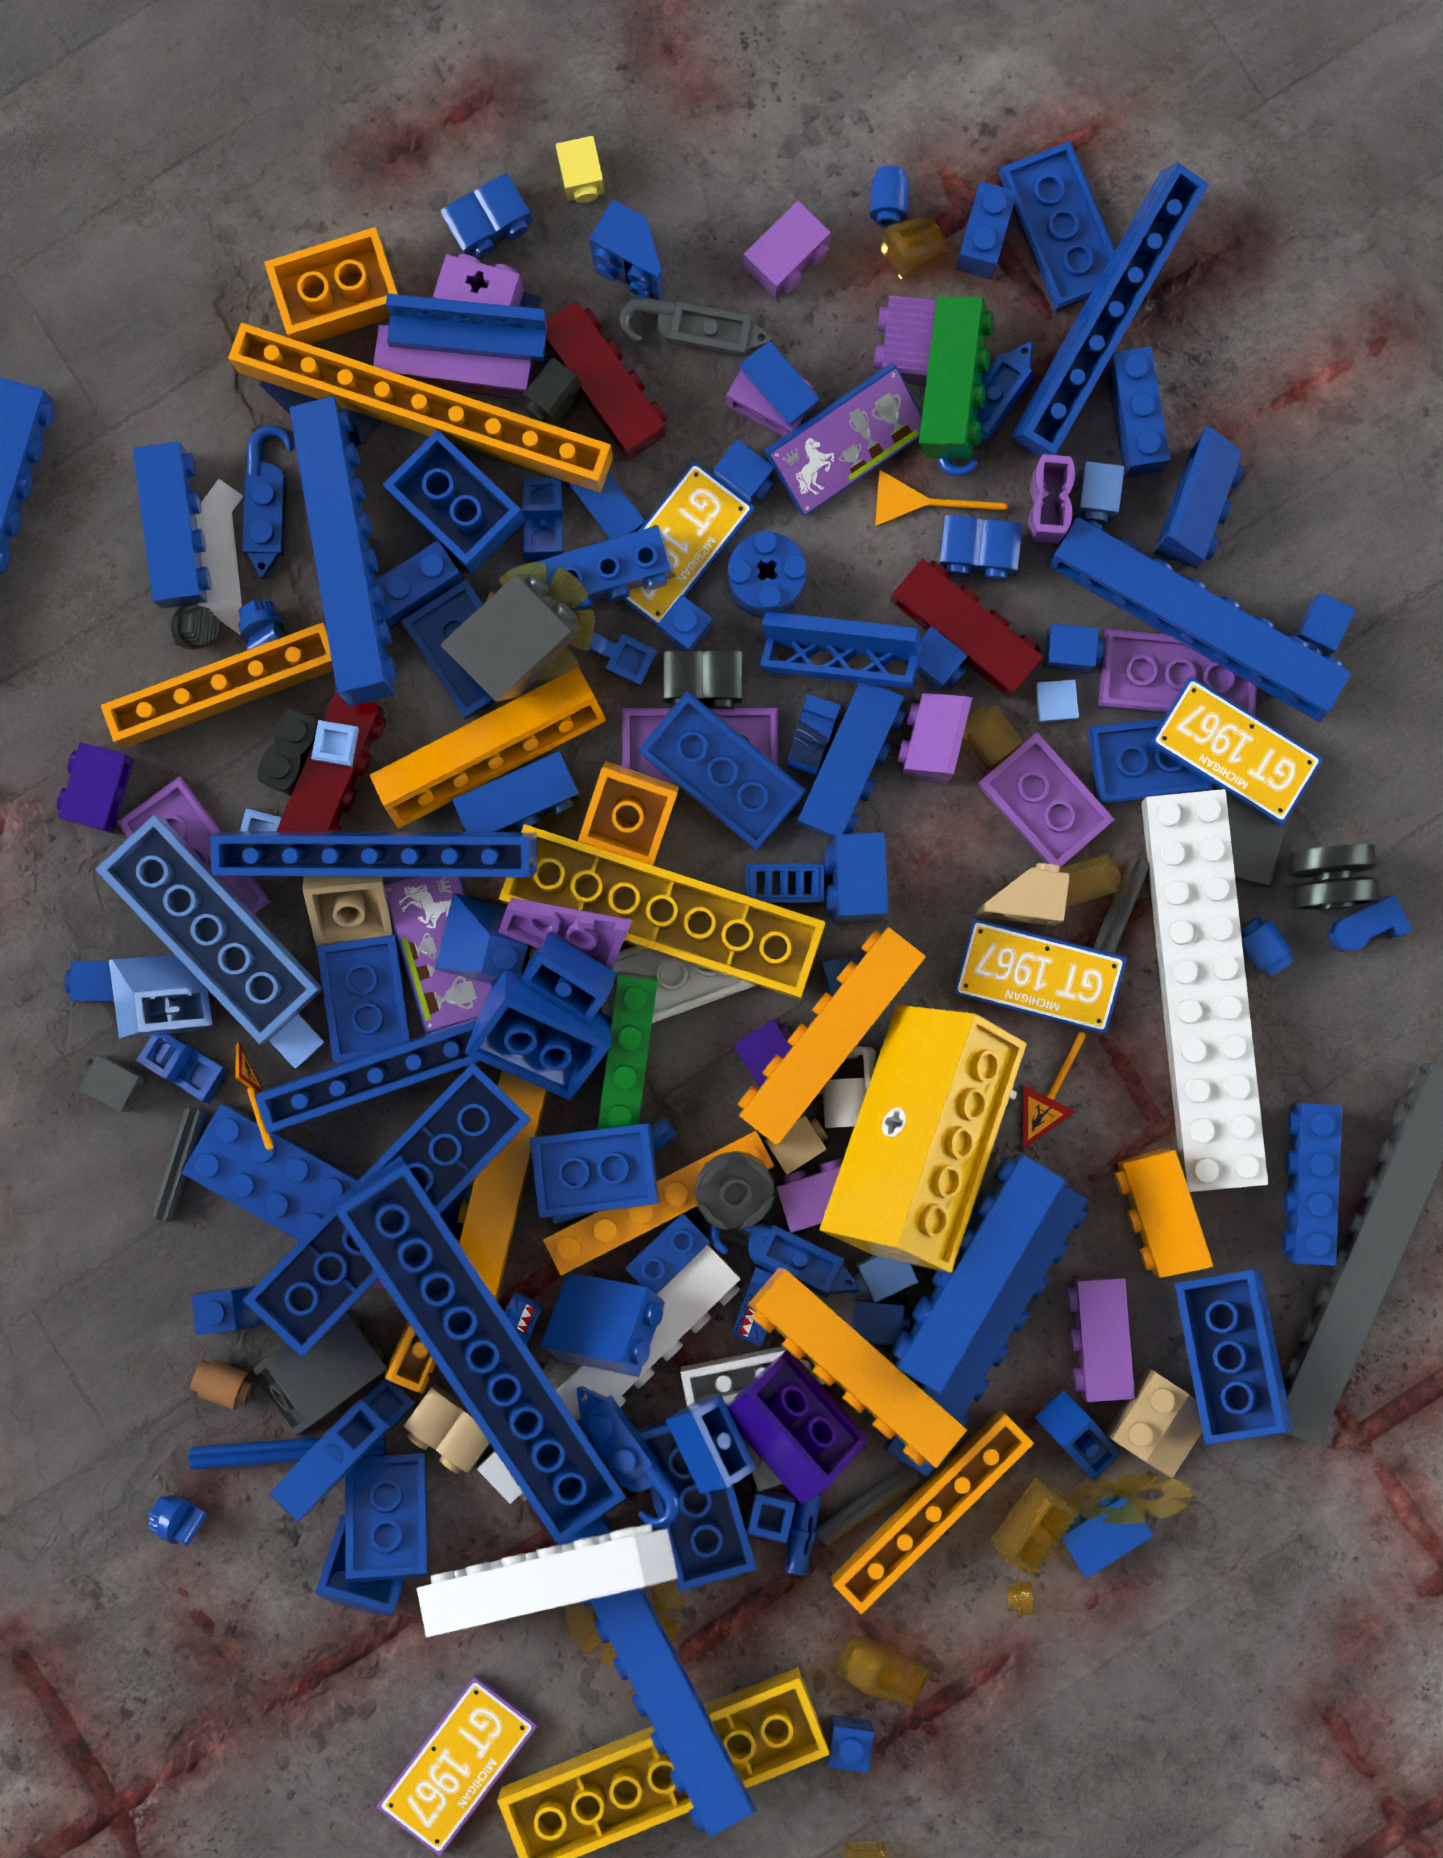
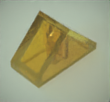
[881,216,952,280]

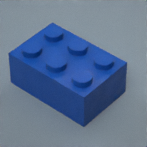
[382,430,526,576]
[823,833,888,924]

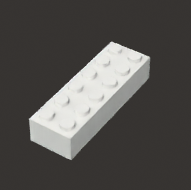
[417,1524,678,1637]

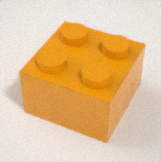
[578,761,679,866]

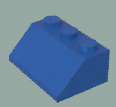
[1153,426,1244,569]
[465,969,611,1100]

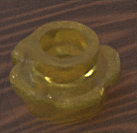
[1008,1578,1034,1619]

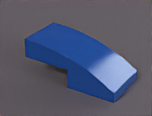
[522,477,563,561]
[136,1034,230,1104]

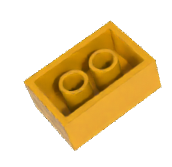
[264,227,399,344]

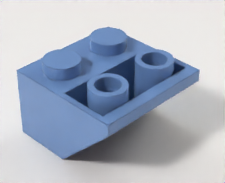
[109,954,212,1039]

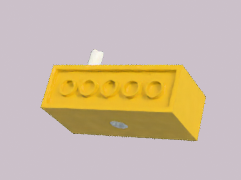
[819,1005,1027,1273]

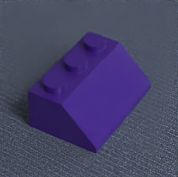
[727,1350,869,1504]

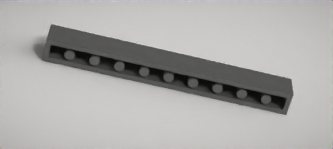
[1282,1063,1443,1447]

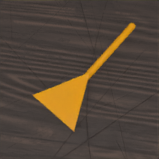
[875,470,1008,527]

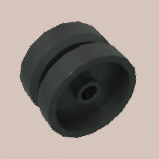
[1287,844,1381,911]

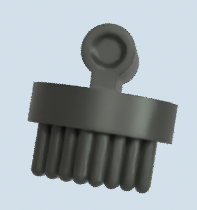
[171,605,220,650]

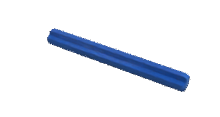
[188,1436,387,1470]

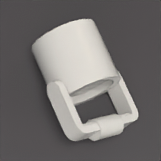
[819,1044,876,1128]

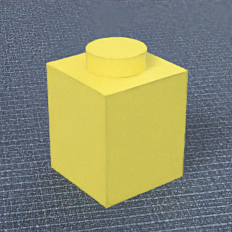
[556,136,605,203]

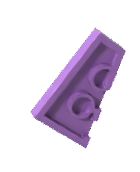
[498,898,632,970]

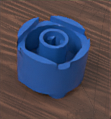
[728,530,807,617]

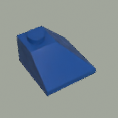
[434,893,528,985]

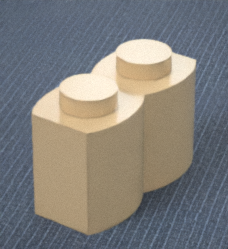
[404,1384,490,1474]

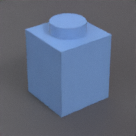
[1075,461,1125,525]
[853,1255,918,1303]

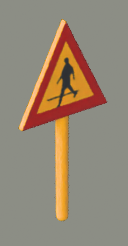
[1023,1032,1086,1150]
[236,1042,274,1151]

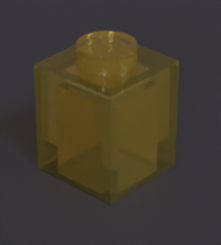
[963,704,1023,770]
[1059,854,1121,908]

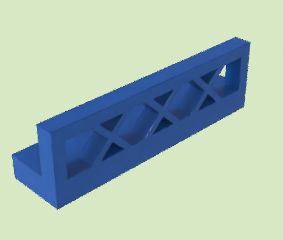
[386,294,548,362]
[760,611,923,689]

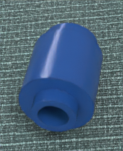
[870,165,910,228]
[1241,917,1294,977]

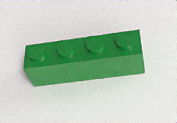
[919,297,994,459]
[597,971,658,1130]

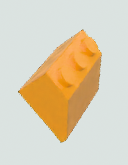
[1114,1148,1213,1278]

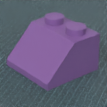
[897,693,972,785]

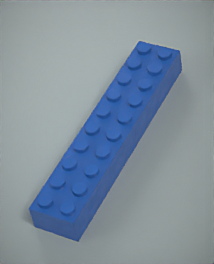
[331,1156,626,1545]

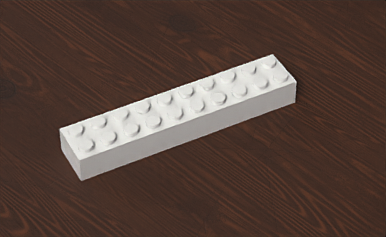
[1141,789,1268,1192]

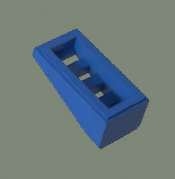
[745,863,824,905]

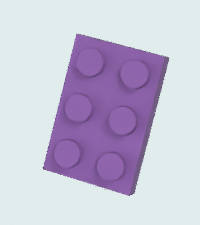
[977,732,1115,867]

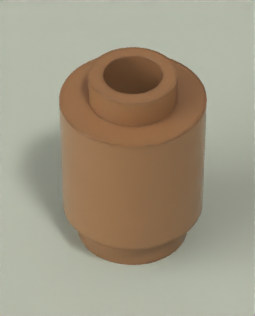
[190,1359,253,1410]

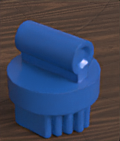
[238,600,284,650]
[148,1495,207,1546]

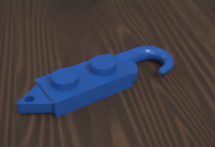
[937,342,1034,477]
[242,425,293,579]
[709,1221,859,1298]
[576,1386,680,1528]

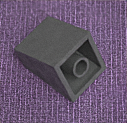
[440,574,582,702]
[250,1309,387,1436]

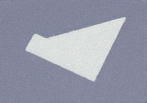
[196,479,243,635]

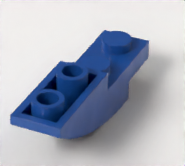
[269,1377,415,1523]

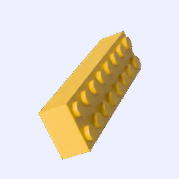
[499,824,826,1000]
[497,1667,830,1858]

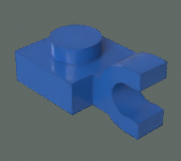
[585,632,657,687]

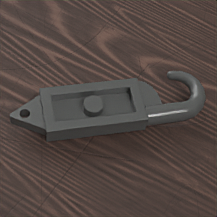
[619,297,772,357]

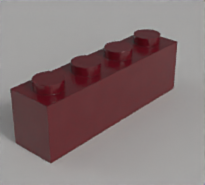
[546,300,667,461]
[890,558,1043,698]
[276,688,387,832]

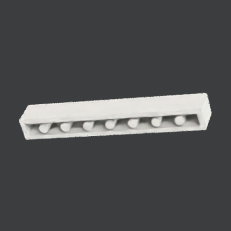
[477,1244,741,1504]

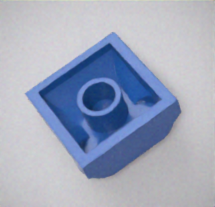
[316,1514,405,1617]

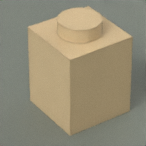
[765,1115,828,1175]

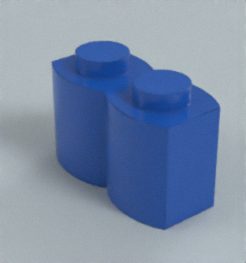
[441,173,533,259]
[939,516,1023,581]

